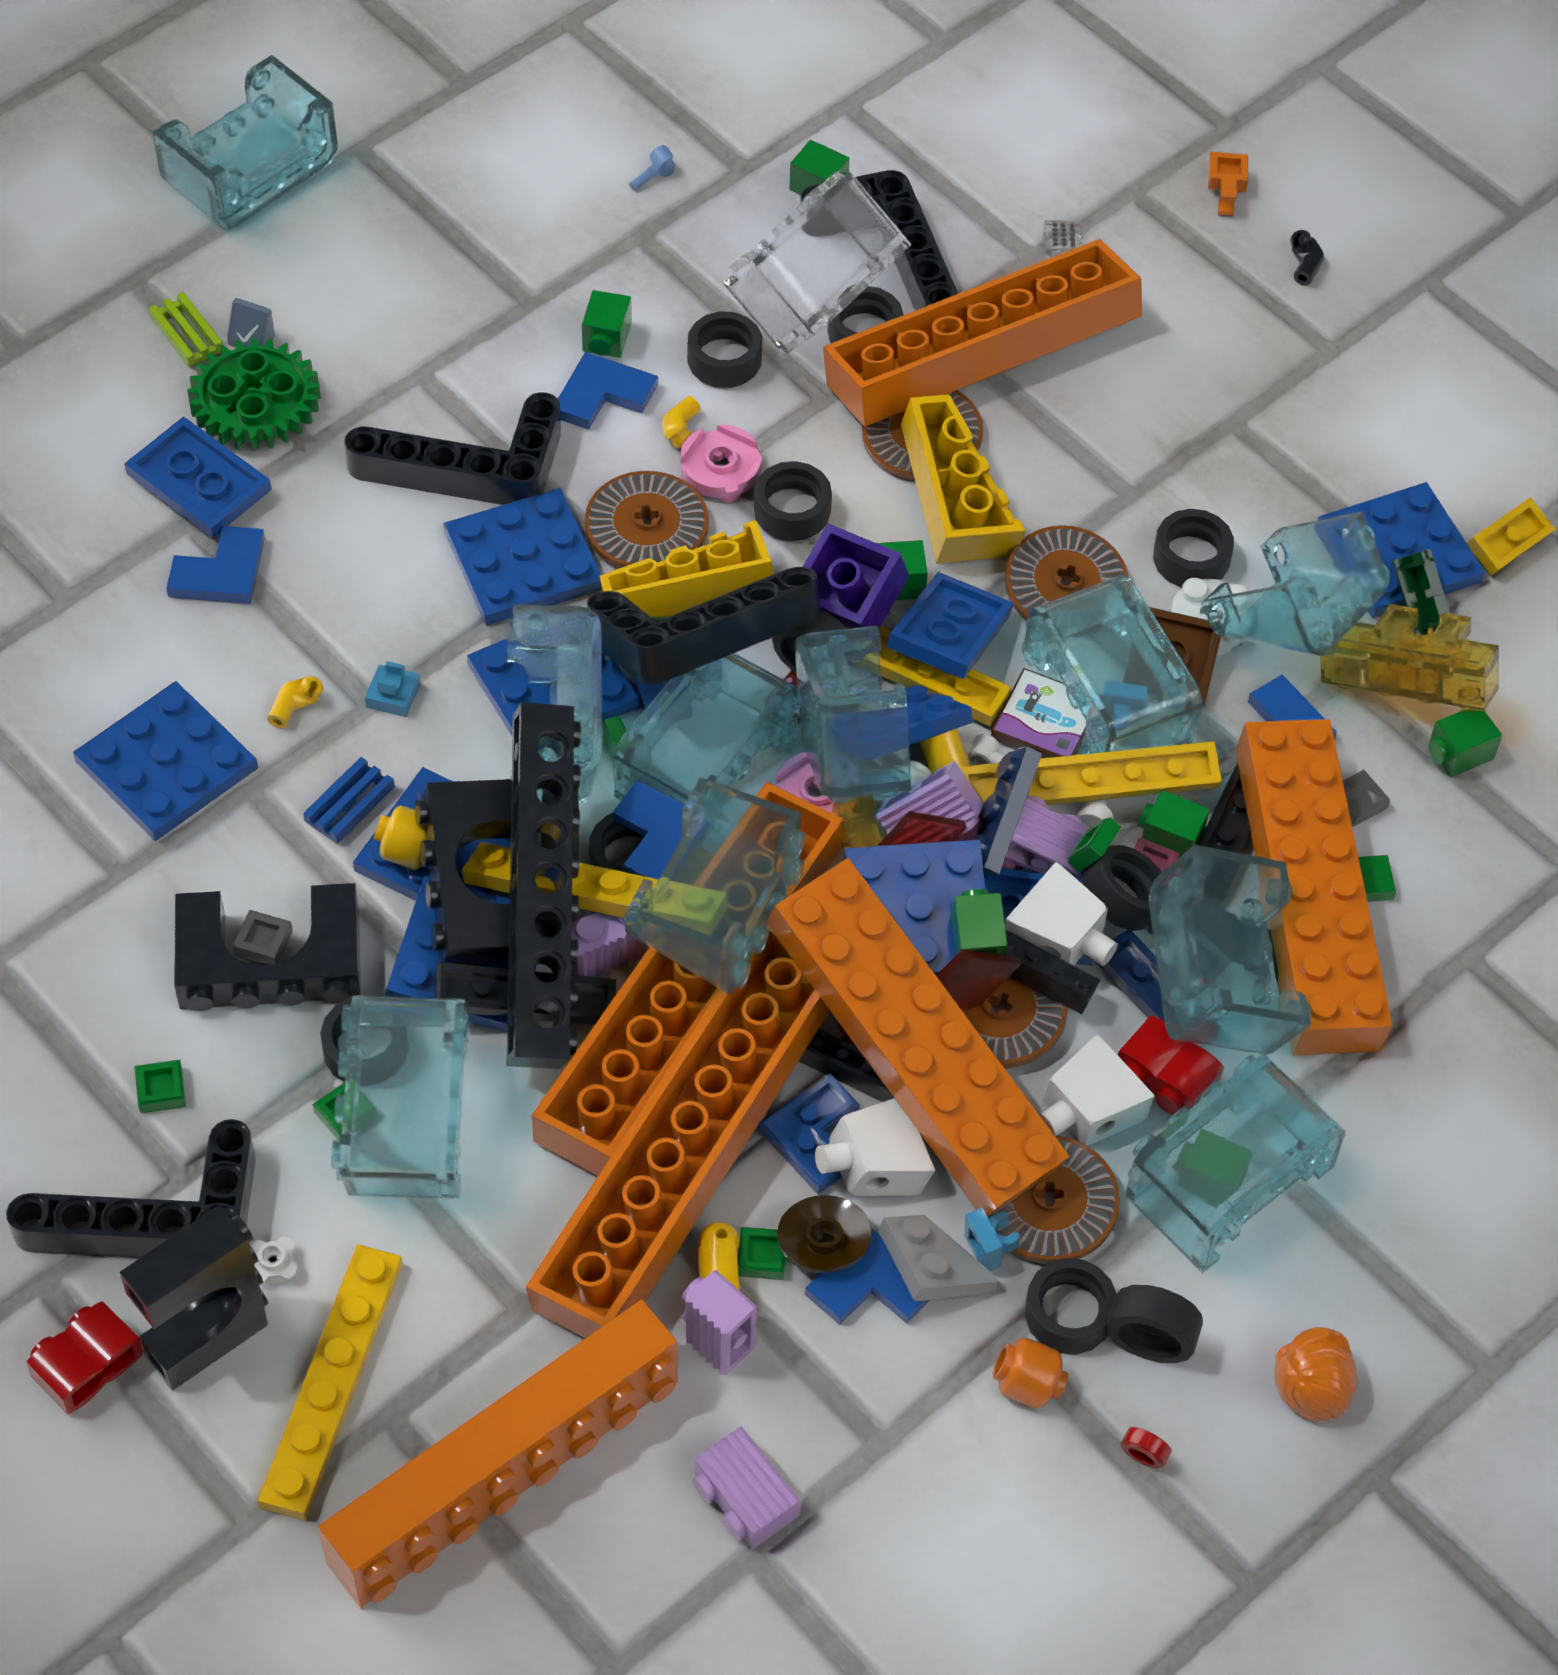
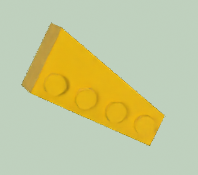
[901,394,1026,564]
[599,520,774,617]

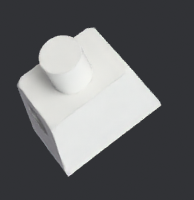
[1005,862,1118,966]
[1039,1034,1155,1145]
[815,1098,935,1196]

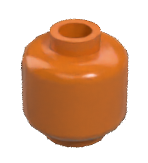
[993,1337,1068,1409]

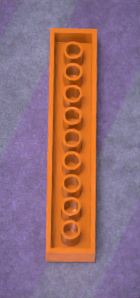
[531,781,843,1176]
[526,920,830,1338]

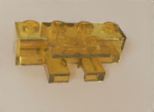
[1320,604,1499,711]

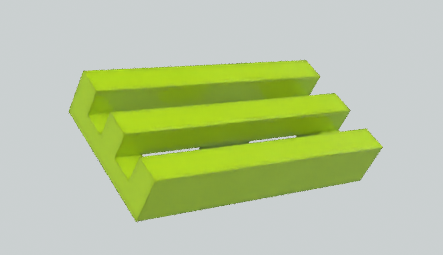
[149,291,223,367]

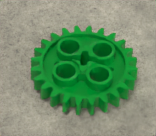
[187,338,321,451]

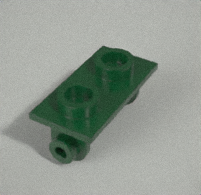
[1392,548,1454,640]

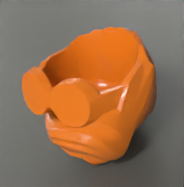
[1274,1327,1358,1423]

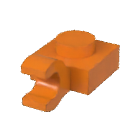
[1208,151,1248,216]

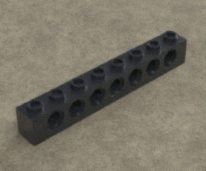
[506,702,581,1069]

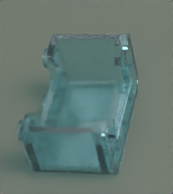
[152,55,338,230]
[1022,574,1202,754]
[507,604,602,805]
[795,626,911,802]
[613,653,800,846]
[1149,845,1311,1055]
[331,995,471,1199]
[1125,1054,1346,1274]

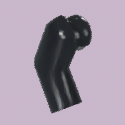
[1290,230,1324,286]

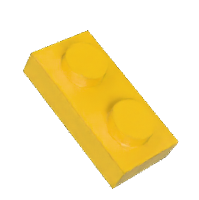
[1466,497,1556,576]

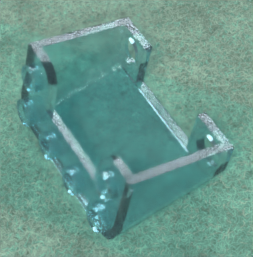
[1201,512,1390,656]
[625,777,806,994]

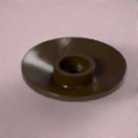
[777,1195,872,1273]

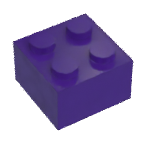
[802,523,909,646]

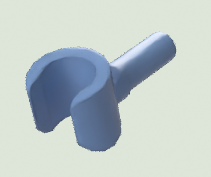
[629,145,675,191]

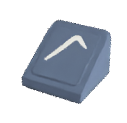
[227,298,275,347]

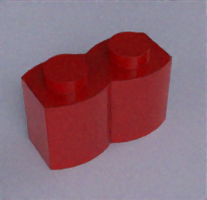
[1118,1015,1224,1119]
[26,1301,143,1415]

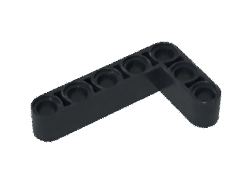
[800,170,958,311]
[344,392,561,505]
[587,567,820,684]
[6,1119,256,1258]

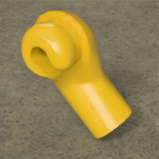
[662,395,701,448]
[267,676,323,728]

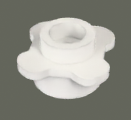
[250,1236,298,1284]

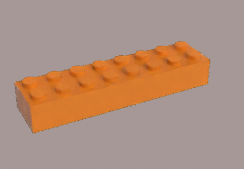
[823,239,1142,427]
[1236,719,1393,1056]
[766,858,1070,1218]
[317,1299,678,1609]

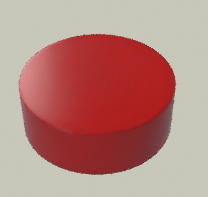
[1121,1427,1172,1469]

